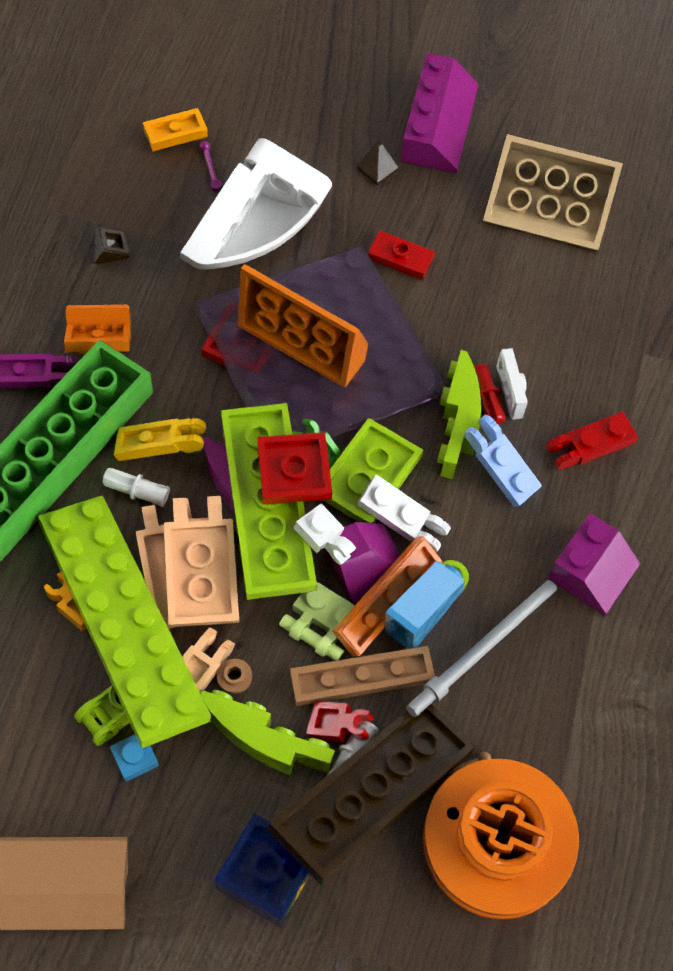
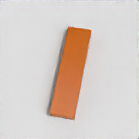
[332,536,443,657]

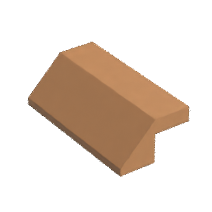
[0,837,128,930]

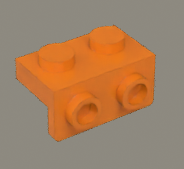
[64,304,132,354]

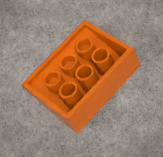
[238,264,368,388]

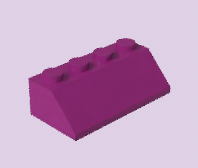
[400,53,478,173]

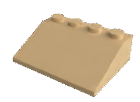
[483,134,623,251]

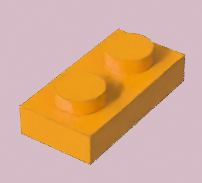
[143,108,208,152]

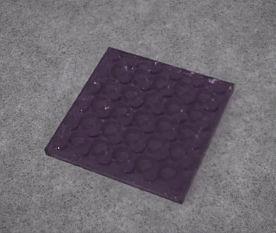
[195,246,447,438]

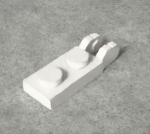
[357,474,451,552]

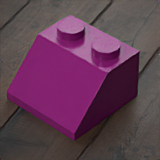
[547,513,640,616]

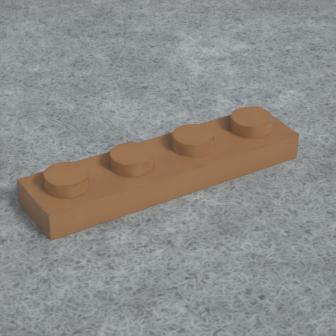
[290,646,435,706]

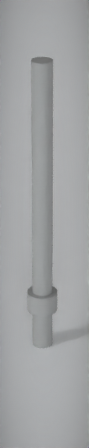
[406,580,557,717]

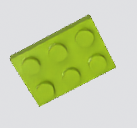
[323,418,424,523]

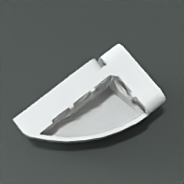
[179,138,332,270]

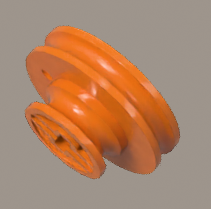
[422,759,579,920]

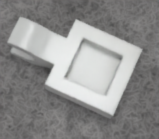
[294,503,356,565]

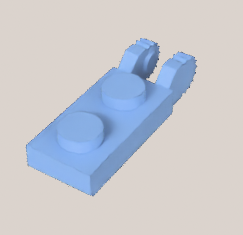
[464,415,542,507]

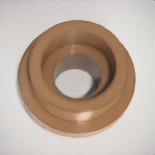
[217,659,252,694]

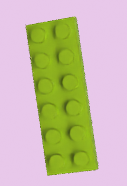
[221,403,317,600]

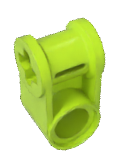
[74,685,130,746]

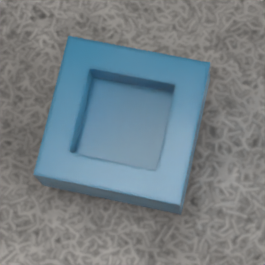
[110,734,159,782]

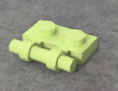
[279,582,355,661]

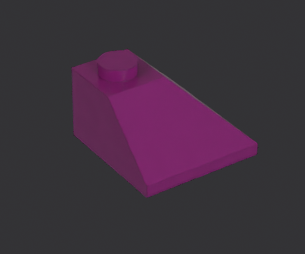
[323,522,400,605]

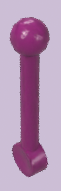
[199,141,222,192]

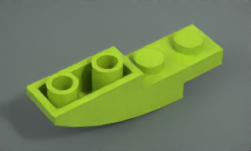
[437,350,481,479]
[201,690,335,775]

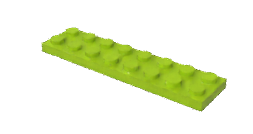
[38,495,211,749]

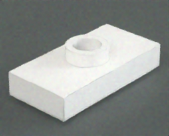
[496,348,528,420]

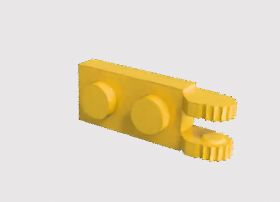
[113,418,206,461]

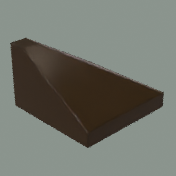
[357,141,398,185]
[94,227,130,264]

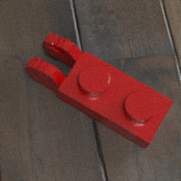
[545,411,639,470]

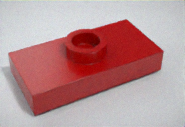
[367,231,435,280]

